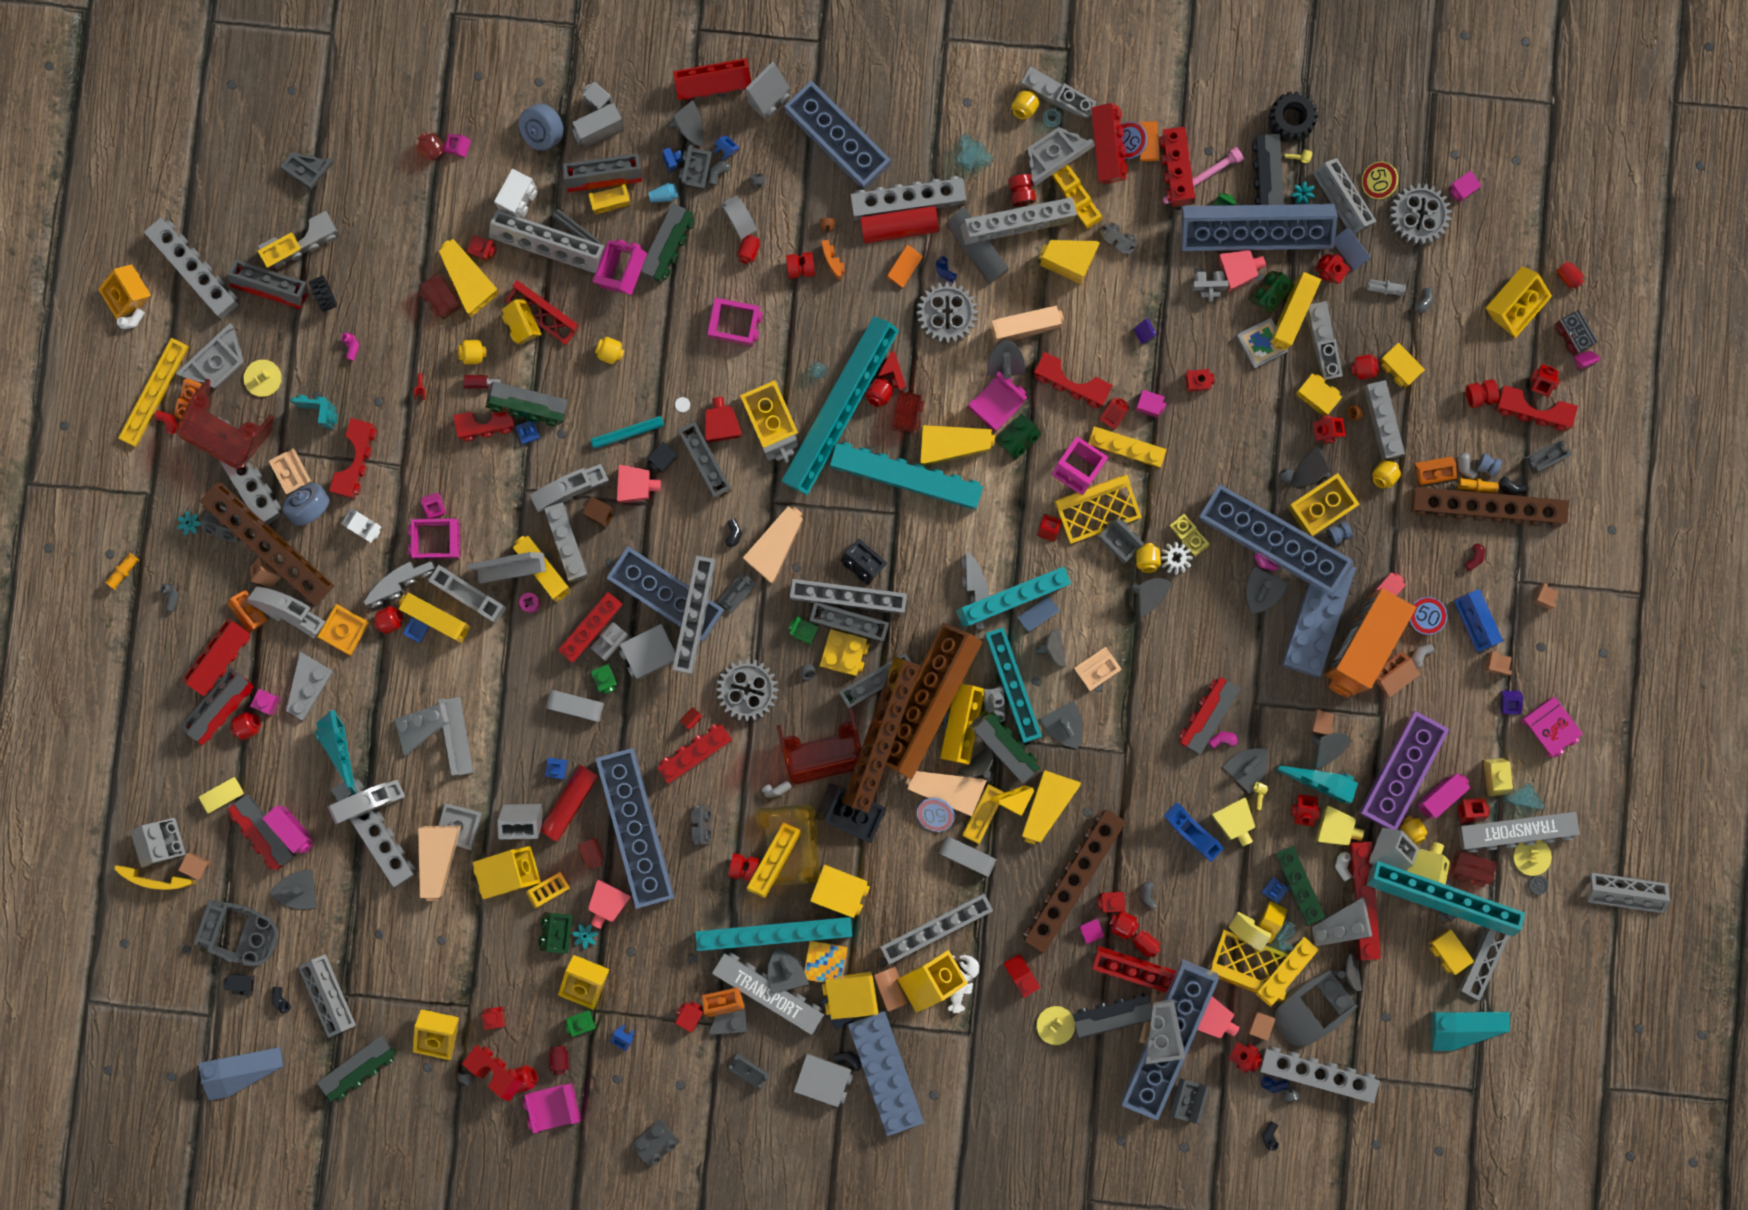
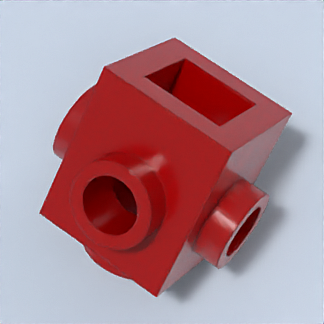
[1315,254,1350,284]
[1530,364,1560,398]
[1313,416,1346,444]
[1291,794,1320,827]
[1229,1042,1263,1073]

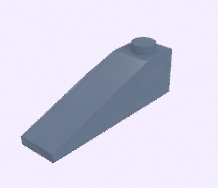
[198,1047,284,1101]

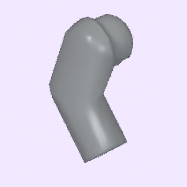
[1457,452,1478,480]

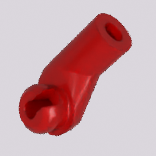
[154,410,178,435]

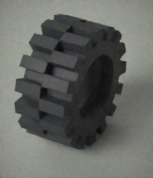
[309,275,338,313]

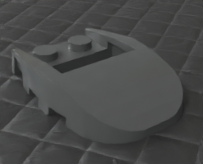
[194,899,278,966]
[1273,968,1357,1046]

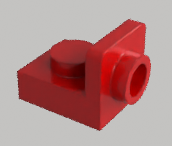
[467,235,497,262]
[1099,397,1130,430]
[1097,892,1125,913]

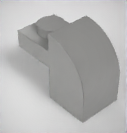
[720,195,757,239]

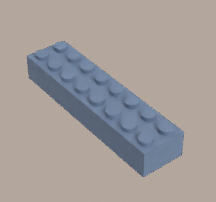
[1180,204,1338,251]
[1199,484,1354,598]
[595,748,675,909]
[1121,958,1219,1121]

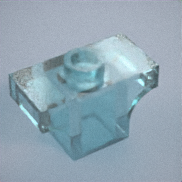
[957,133,994,172]

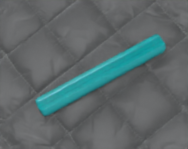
[591,416,664,449]

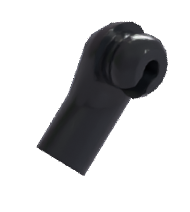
[1499,477,1527,495]
[725,518,742,547]
[272,987,291,1013]
[834,1051,861,1071]
[1262,1120,1279,1151]

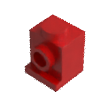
[1185,369,1215,392]
[1457,798,1490,824]
[482,1006,506,1030]

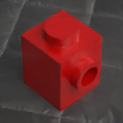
[675,1001,704,1033]

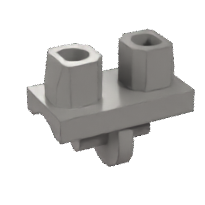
[1192,271,1228,302]
[763,435,800,463]
[591,622,628,661]
[983,686,1005,722]

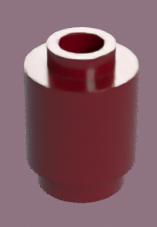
[549,1046,569,1075]

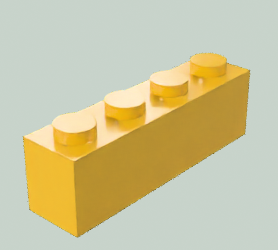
[940,684,985,765]

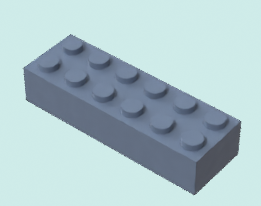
[784,80,891,190]
[607,546,725,643]
[1281,567,1356,678]
[848,1010,924,1136]

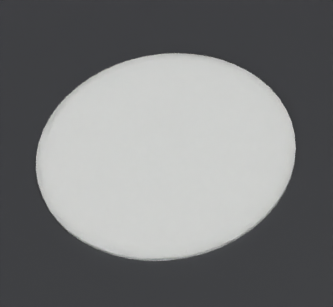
[675,397,690,412]

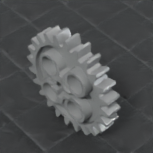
[1389,183,1452,245]
[917,282,978,344]
[716,659,779,721]

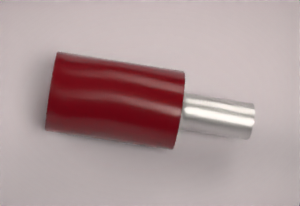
[464,375,501,389]

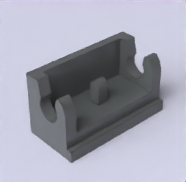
[1525,440,1572,474]
[727,1053,771,1090]

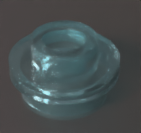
[1042,108,1061,128]
[809,362,827,379]

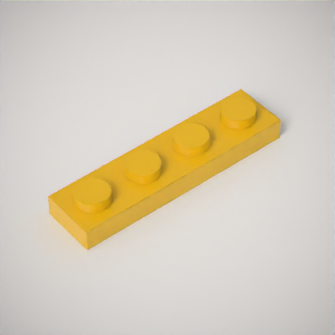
[1088,426,1167,468]
[747,823,801,898]
[1256,937,1319,1007]

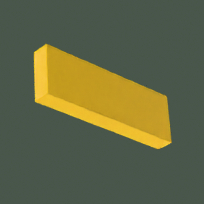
[962,784,1004,844]

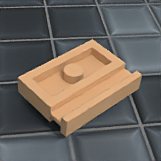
[269,448,312,495]
[1074,647,1122,692]

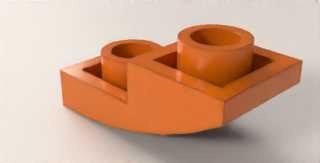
[1139,121,1159,162]
[821,240,845,280]
[174,378,204,423]

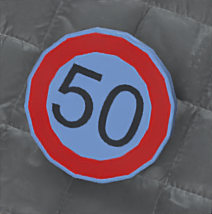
[1121,122,1147,159]
[1410,597,1447,635]
[917,797,954,832]

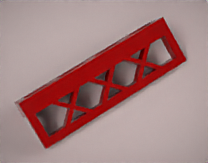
[505,280,580,345]

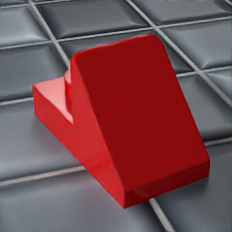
[878,351,906,392]

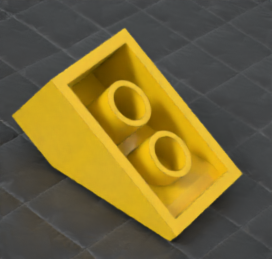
[740,380,798,448]

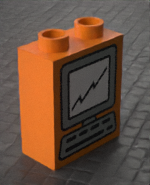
[1324,588,1417,698]

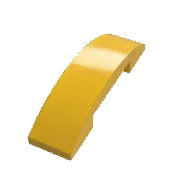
[115,865,196,890]

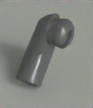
[708,161,730,186]
[1414,288,1433,313]
[160,583,179,611]
[1139,881,1157,911]

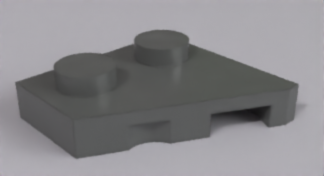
[280,152,333,190]
[709,993,747,1035]

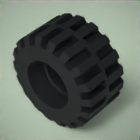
[1268,91,1318,143]

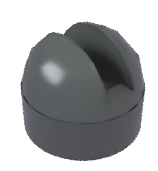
[749,173,765,188]
[1279,469,1295,485]
[800,663,817,680]
[458,1071,474,1086]
[1283,1087,1300,1103]

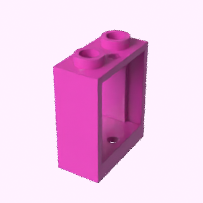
[593,239,647,295]
[707,298,763,346]
[1051,436,1108,496]
[408,519,460,560]
[1416,773,1471,819]
[262,805,315,854]

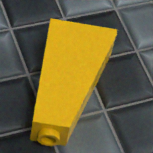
[439,239,500,318]
[1270,272,1321,350]
[920,425,995,466]
[513,536,572,603]
[399,592,471,643]
[1021,770,1081,845]

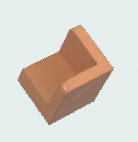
[250,556,280,588]
[1532,583,1558,610]
[1485,651,1512,676]
[1310,709,1334,736]
[178,853,212,880]
[1247,1011,1275,1041]

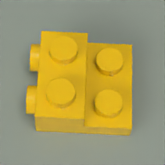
[820,629,870,677]

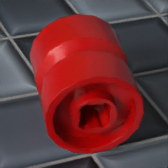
[1008,174,1036,207]
[786,252,815,279]
[1466,379,1499,409]
[728,853,760,882]

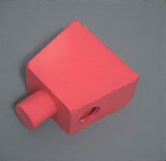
[1218,250,1266,292]
[617,465,661,503]
[588,880,632,929]
[1197,997,1240,1038]

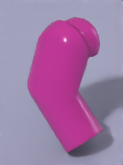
[341,332,359,361]
[1255,553,1279,572]
[1208,731,1238,749]

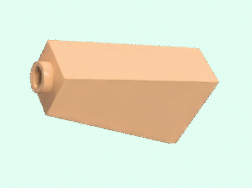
[990,306,1064,346]
[743,506,803,585]
[906,771,987,816]
[418,826,461,901]

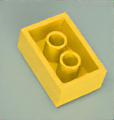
[1287,473,1360,537]

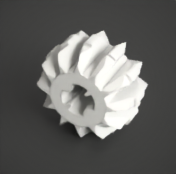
[1161,542,1193,575]

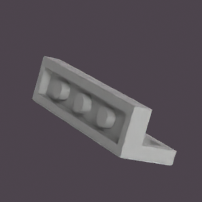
[1312,158,1377,235]
[468,552,546,584]
[438,697,474,776]
[1587,873,1670,914]
[1458,928,1509,1001]
[298,954,356,1038]

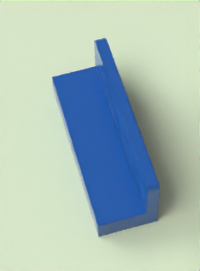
[1454,589,1503,652]

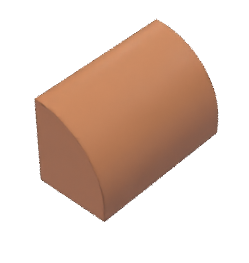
[1376,651,1420,697]
[874,966,909,1012]

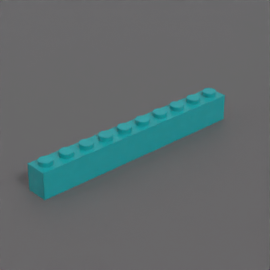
[782,316,900,496]

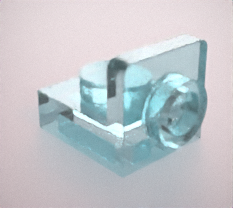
[1274,921,1296,952]

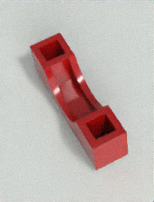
[1033,352,1113,409]
[1494,385,1578,432]
[329,418,377,499]

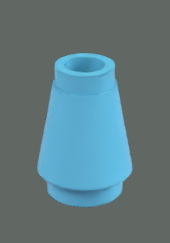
[649,183,678,203]

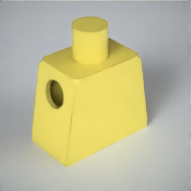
[1483,758,1513,796]
[1211,798,1255,847]
[1315,806,1364,845]
[1406,842,1450,884]

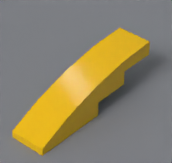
[1051,164,1103,229]

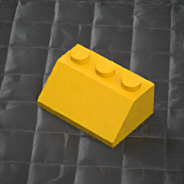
[1486,266,1552,338]

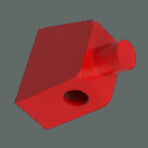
[705,397,742,443]

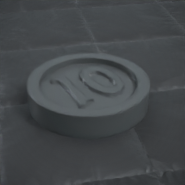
[1529,875,1549,895]

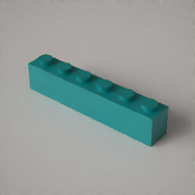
[956,566,1071,628]
[984,627,1042,744]

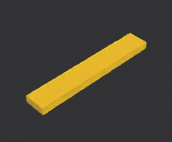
[118,338,189,448]

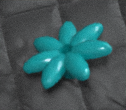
[1291,181,1315,204]
[177,511,201,536]
[573,924,598,949]

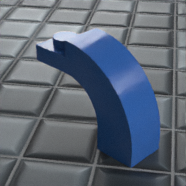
[1164,802,1224,862]

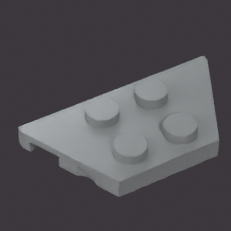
[1028,127,1095,186]
[176,323,244,389]

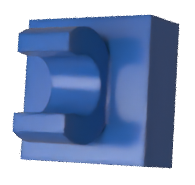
[714,135,740,160]
[662,148,683,173]
[516,421,541,445]
[403,617,430,643]
[545,757,568,780]
[1261,877,1289,904]
[610,1025,634,1051]

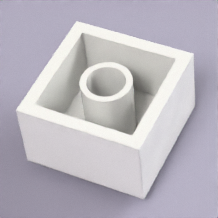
[494,169,538,218]

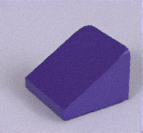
[1134,318,1156,344]
[1501,690,1523,714]

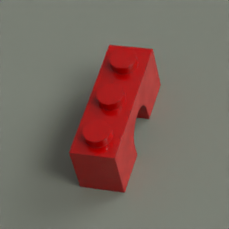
[453,411,516,442]
[462,1045,524,1101]

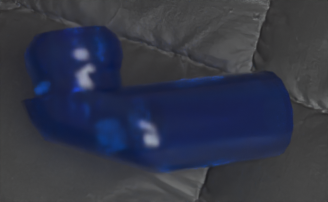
[935,256,957,283]
[1261,1076,1290,1093]

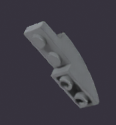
[1020,66,1096,119]
[1308,301,1343,380]
[530,464,609,513]
[962,552,989,630]
[364,561,436,608]
[246,586,325,638]
[328,780,405,824]

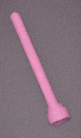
[1163,147,1244,204]

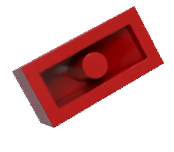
[1003,953,1041,998]

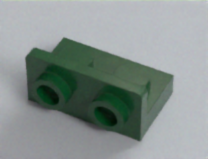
[538,912,573,954]

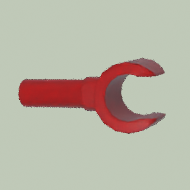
[414,373,426,400]

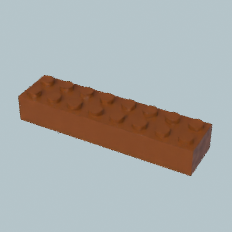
[885,623,982,779]

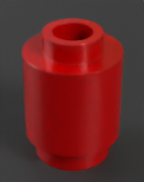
[737,235,760,264]
[1556,261,1585,289]
[1132,930,1161,958]

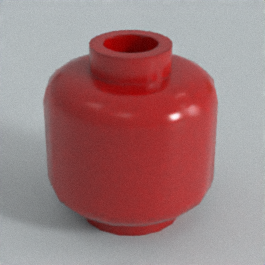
[1351,354,1380,380]
[866,378,894,407]
[373,606,404,634]
[231,712,261,740]
[1109,911,1139,940]
[513,1065,538,1093]

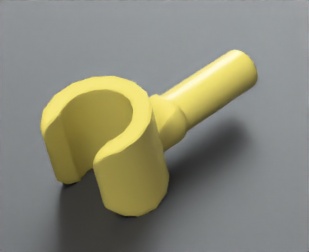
[1285,150,1312,163]
[1253,782,1268,810]

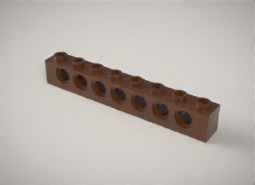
[199,482,335,606]
[1411,487,1569,528]
[842,656,920,813]
[1023,809,1126,953]

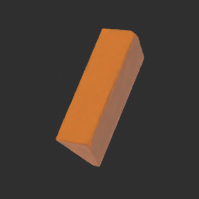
[887,245,923,288]
[1415,457,1457,485]
[228,590,268,633]
[702,987,744,1017]

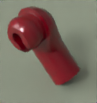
[1464,543,1486,571]

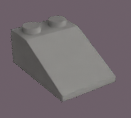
[746,61,791,119]

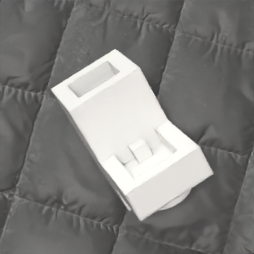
[341,508,381,543]

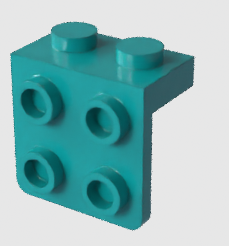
[290,395,338,430]

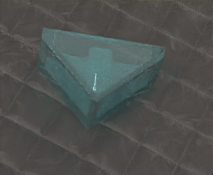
[1502,783,1545,810]

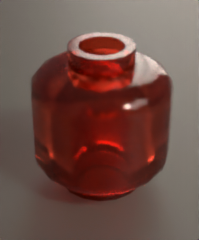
[416,132,445,161]

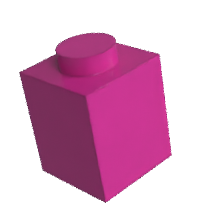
[1449,171,1482,203]
[1135,390,1166,418]
[251,689,281,715]

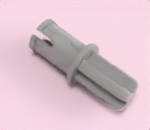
[1367,279,1406,297]

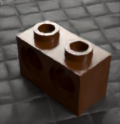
[582,496,615,528]

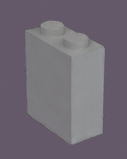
[572,102,625,149]
[619,624,676,680]
[497,804,543,839]
[794,1053,853,1107]

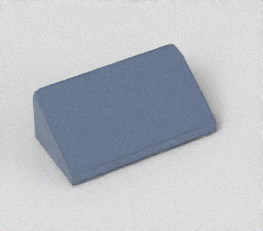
[1334,228,1371,271]
[1017,596,1060,633]

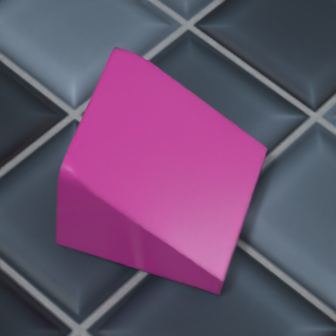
[443,133,471,157]
[1574,351,1600,370]
[421,492,446,519]
[1079,918,1104,944]

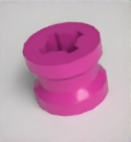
[519,593,540,613]

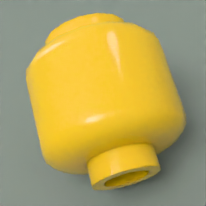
[1011,91,1039,119]
[594,337,624,364]
[458,340,486,364]
[1372,460,1401,489]
[1136,543,1161,573]
[1399,816,1428,845]

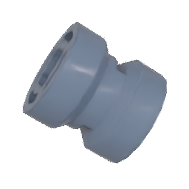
[1476,453,1502,478]
[1327,520,1353,545]

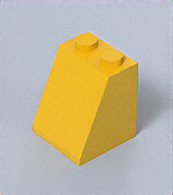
[1038,240,1100,285]
[472,846,541,900]
[810,865,870,918]
[897,950,968,1013]
[822,971,878,1020]

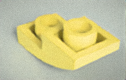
[1170,514,1210,557]
[198,777,244,814]
[1229,912,1271,952]

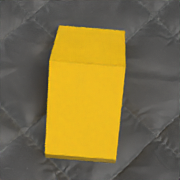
[991,785,1034,816]
[1257,901,1288,944]

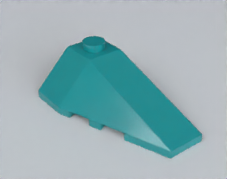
[1431,1011,1510,1051]

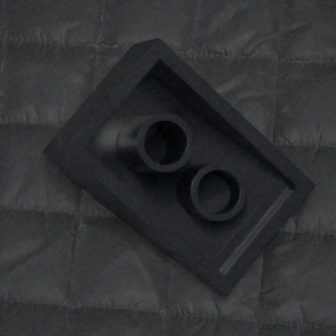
[815,783,886,843]

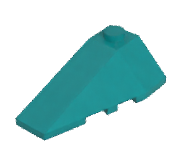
[315,710,356,795]
[1276,766,1358,804]

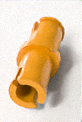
[1458,478,1499,494]
[105,552,139,590]

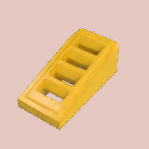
[526,872,570,910]

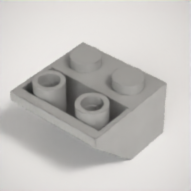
[130,818,186,868]
[1369,828,1419,870]

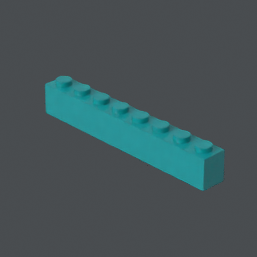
[830,442,983,510]
[1366,861,1525,937]
[695,917,852,951]

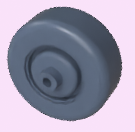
[519,103,563,151]
[283,483,330,526]

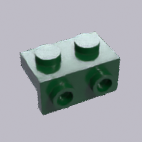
[1248,271,1294,313]
[995,413,1041,460]

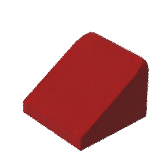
[1037,514,1062,542]
[680,707,703,730]

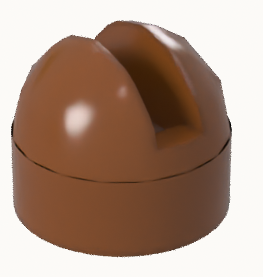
[820,218,835,232]
[1348,405,1365,421]

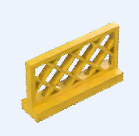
[1054,474,1142,544]
[1209,930,1289,1002]

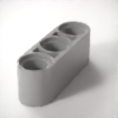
[546,690,604,722]
[938,836,997,877]

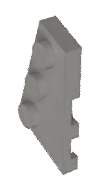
[286,652,334,721]
[395,703,449,756]
[1312,898,1372,946]
[1146,1000,1185,1064]

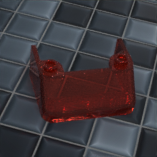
[177,378,274,468]
[777,708,862,784]

